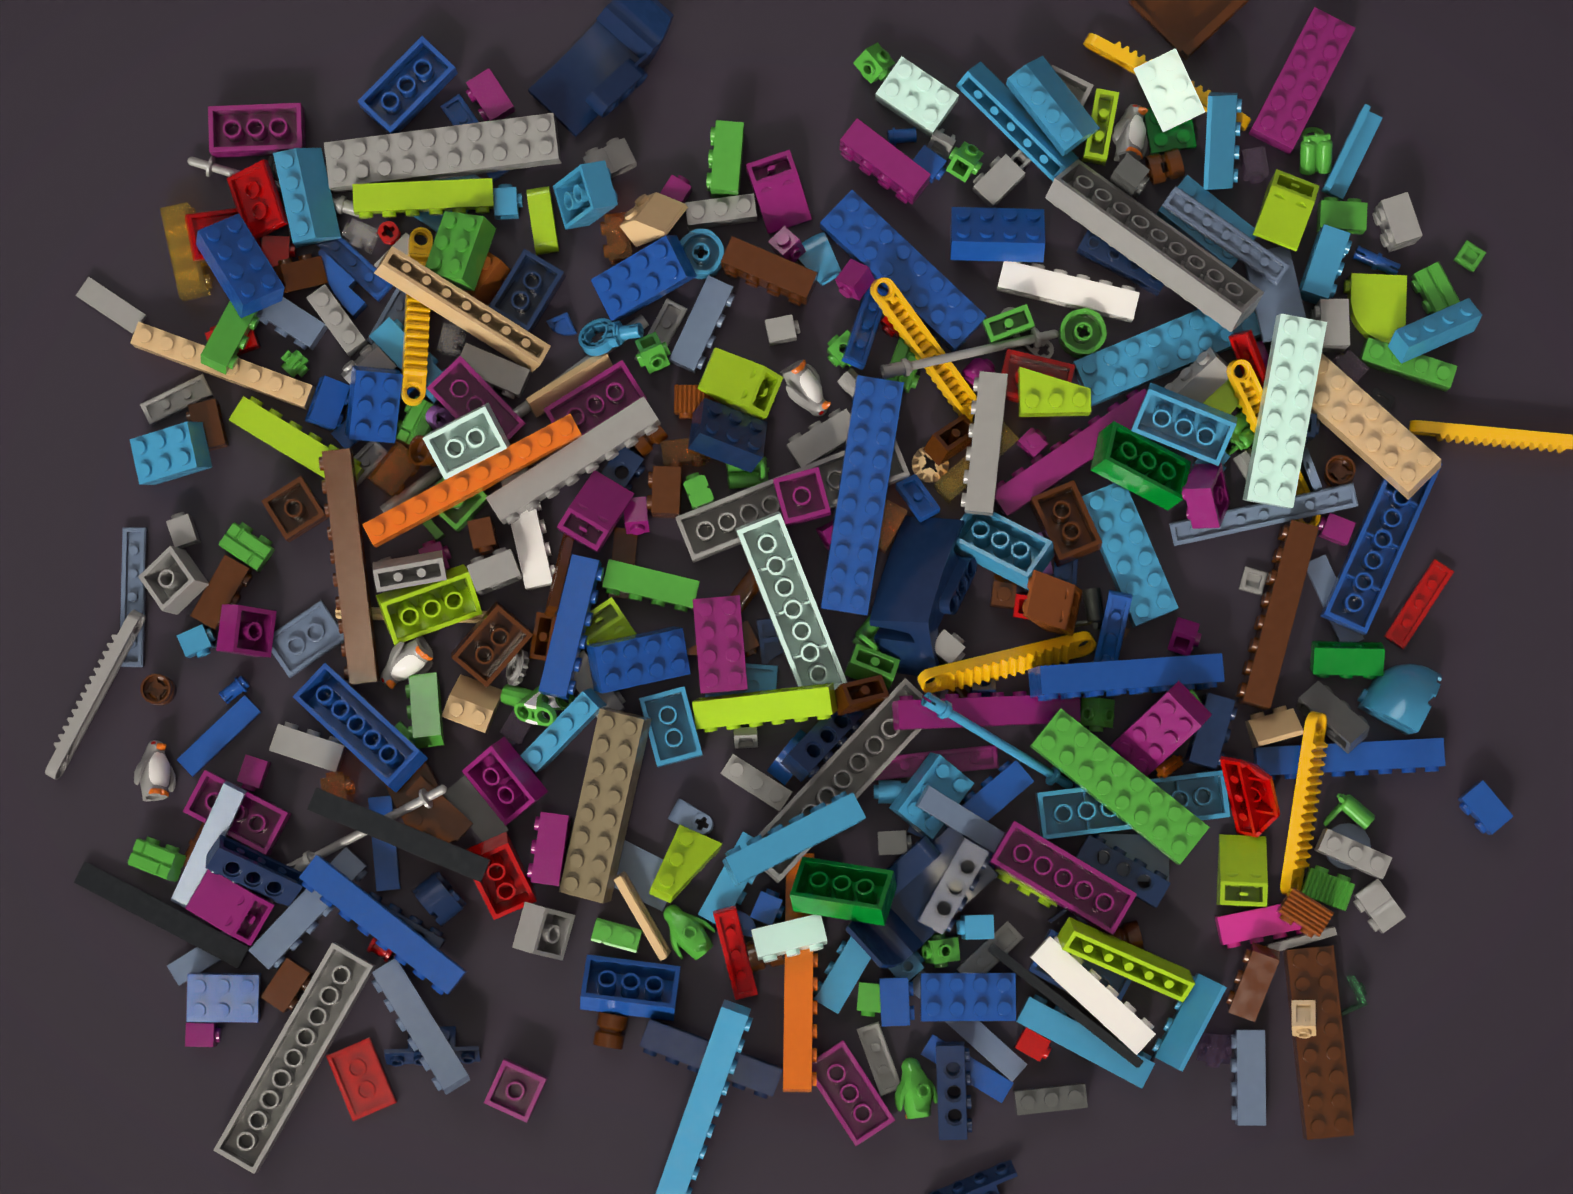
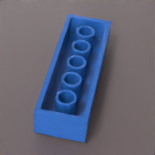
[293,663,428,793]

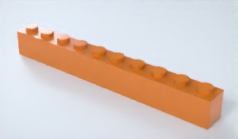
[362,413,582,548]
[783,853,818,1092]

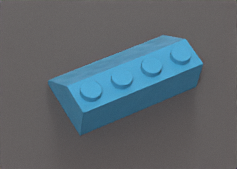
[1006,56,1100,157]
[1203,92,1242,190]
[273,148,341,248]
[1152,973,1227,1072]

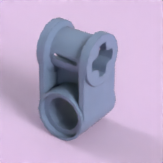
[667,798,714,835]

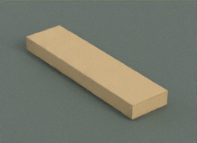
[526,353,613,418]
[614,871,671,961]

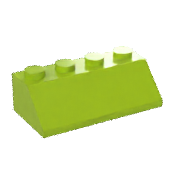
[376,564,483,645]

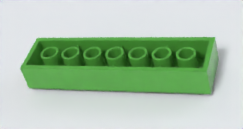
[1030,708,1210,865]

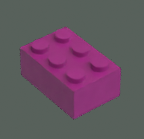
[462,736,548,826]
[527,812,572,886]

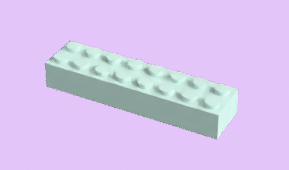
[1243,314,1327,509]
[735,511,847,690]

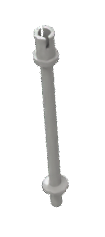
[187,156,362,219]
[880,328,1059,379]
[287,785,447,872]

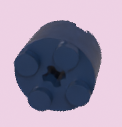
[412,871,466,927]

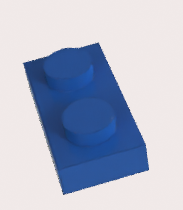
[895,474,940,522]

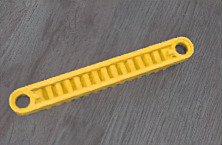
[1083,33,1251,131]
[401,227,433,406]
[870,278,977,424]
[1226,359,1321,526]
[1409,420,1573,453]
[917,631,1096,693]
[1280,711,1328,895]

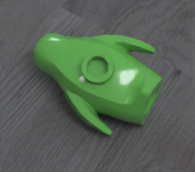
[663,904,715,960]
[895,1057,938,1119]

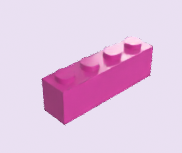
[1215,903,1302,949]

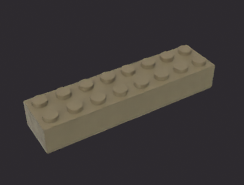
[559,708,652,903]

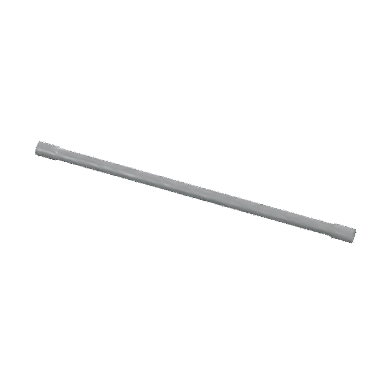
[380,314,649,513]

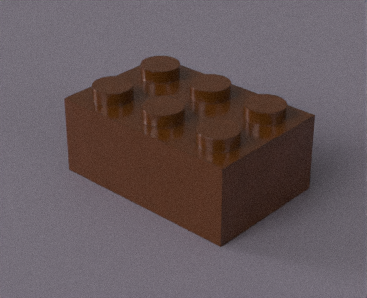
[1029,480,1102,567]
[451,601,533,687]

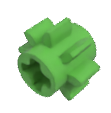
[281,349,309,378]

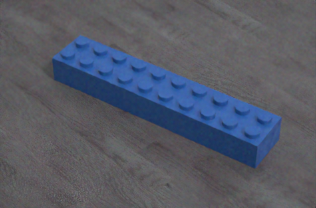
[820,375,904,616]

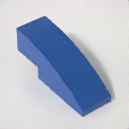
[318,249,368,319]

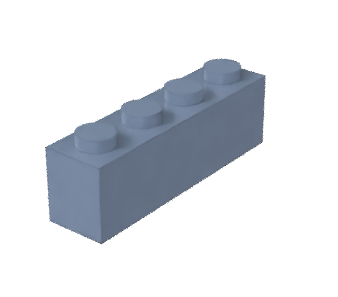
[669,275,736,374]
[257,297,328,351]
[1230,1029,1266,1126]

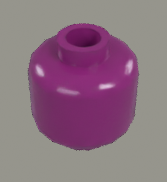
[962,358,996,392]

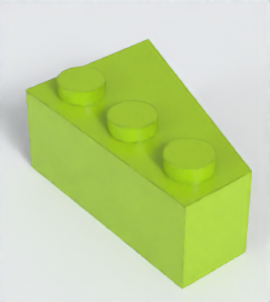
[1018,367,1091,417]
[649,825,722,903]

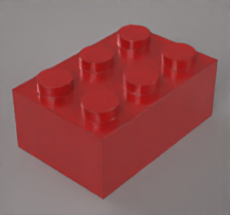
[1001,349,1075,403]
[466,832,537,920]

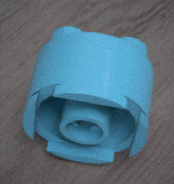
[680,228,724,279]

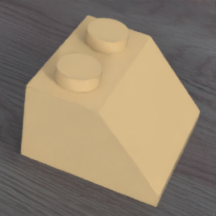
[620,192,688,247]
[441,674,502,734]
[1245,705,1304,748]

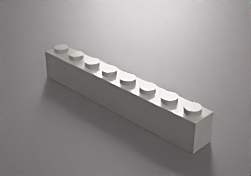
[486,396,661,525]

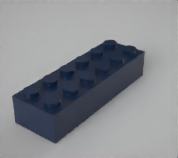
[639,1018,783,1099]

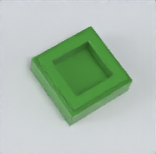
[1453,240,1487,273]
[422,519,446,541]

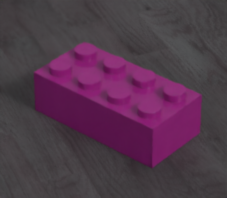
[208,103,306,158]
[839,118,931,205]
[427,356,526,440]
[543,360,648,435]
[693,595,748,694]
[1111,681,1212,777]
[183,770,292,855]
[812,1039,895,1146]

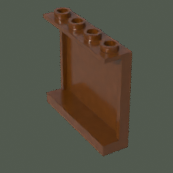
[1128,0,1249,61]

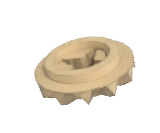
[912,447,949,483]

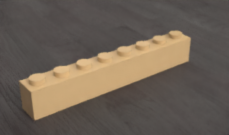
[374,246,551,372]
[130,321,316,411]

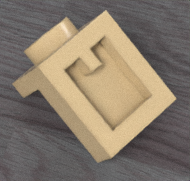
[1291,1000,1316,1039]

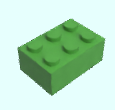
[706,120,744,198]
[425,211,496,291]

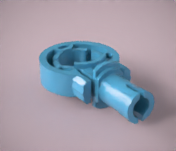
[578,318,644,356]

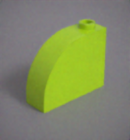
[1344,273,1407,344]

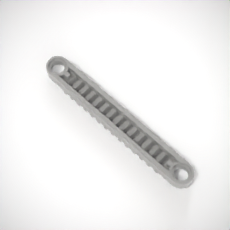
[45,609,145,780]

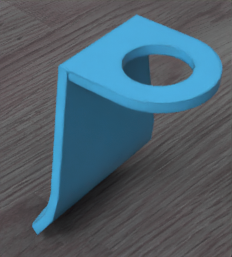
[799,232,841,286]

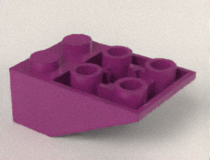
[746,150,812,234]
[557,470,635,554]
[185,869,274,946]

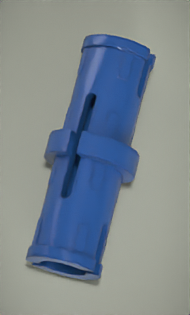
[1352,245,1401,275]

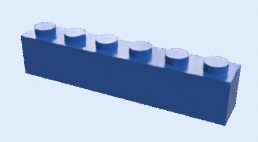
[538,554,604,700]

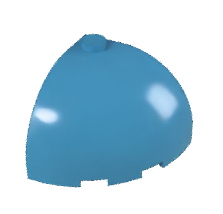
[1357,664,1442,735]

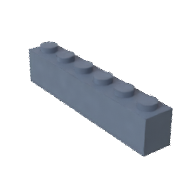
[248,847,368,970]
[371,958,470,1095]

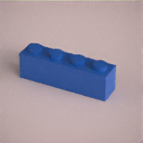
[945,760,1034,838]

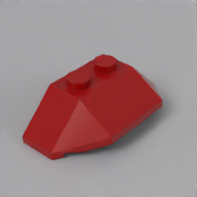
[1220,756,1280,838]

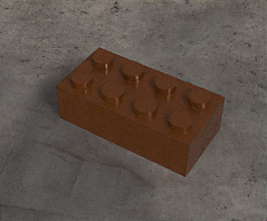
[721,236,818,306]
[383,752,466,843]

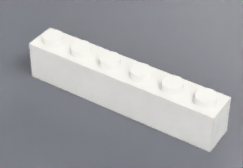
[997,261,1140,323]
[501,467,555,591]
[1030,936,1156,1055]

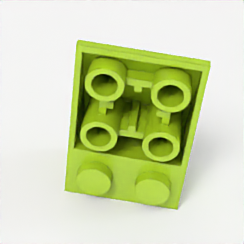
[1253,169,1319,251]
[697,347,783,419]
[585,597,636,645]
[1217,834,1268,907]

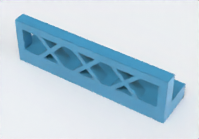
[1321,104,1382,201]

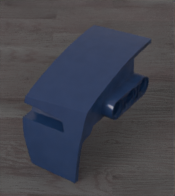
[528,0,674,137]
[869,516,977,679]
[845,827,999,968]

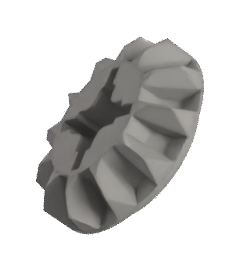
[506,649,529,686]

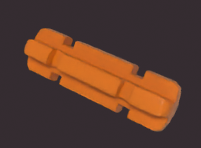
[1156,755,1184,778]

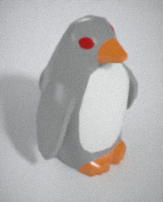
[1112,104,1148,162]
[780,359,831,417]
[380,636,433,689]
[134,740,176,802]

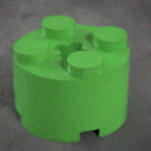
[1058,308,1107,358]

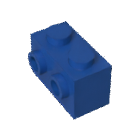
[304,375,350,431]
[1458,780,1514,835]
[750,888,785,925]
[879,977,915,1027]

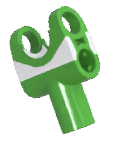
[500,684,575,726]

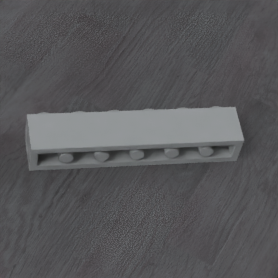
[961,371,1008,516]

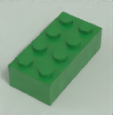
[1090,421,1191,511]
[790,856,897,926]

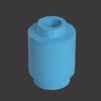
[873,780,907,804]

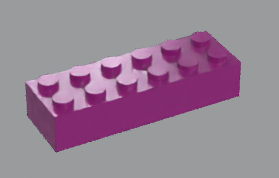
[1249,7,1355,155]
[989,821,1137,935]

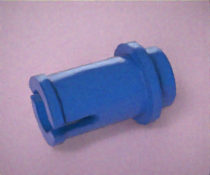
[887,127,917,146]
[219,676,250,704]

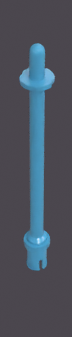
[921,692,1073,789]

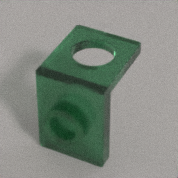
[1341,975,1368,1016]

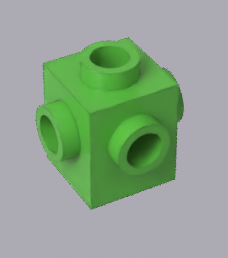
[853,42,895,84]
[946,141,984,182]
[827,330,852,368]
[635,331,671,374]
[1080,698,1115,732]
[922,933,961,968]

